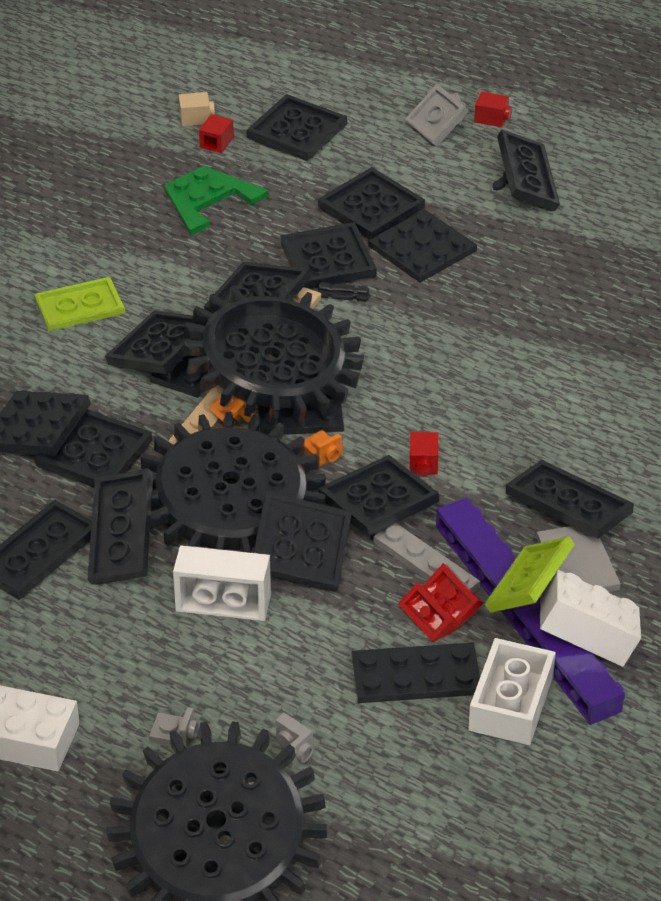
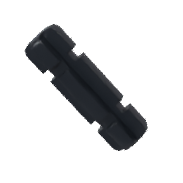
[318,282,370,302]

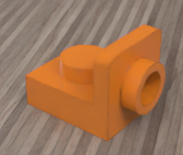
[210,396,255,424]
[304,430,343,466]

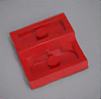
[398,563,484,642]

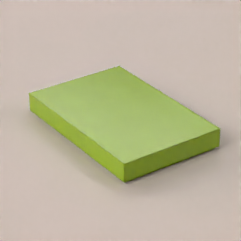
[34,277,125,331]
[485,536,575,613]

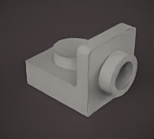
[149,707,199,748]
[275,713,314,769]

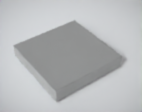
[405,84,469,146]

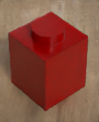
[474,91,512,128]
[199,114,234,154]
[409,432,439,476]

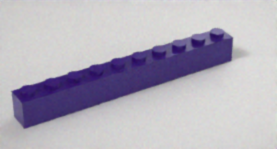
[436,498,625,725]

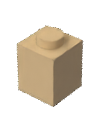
[179,92,215,126]

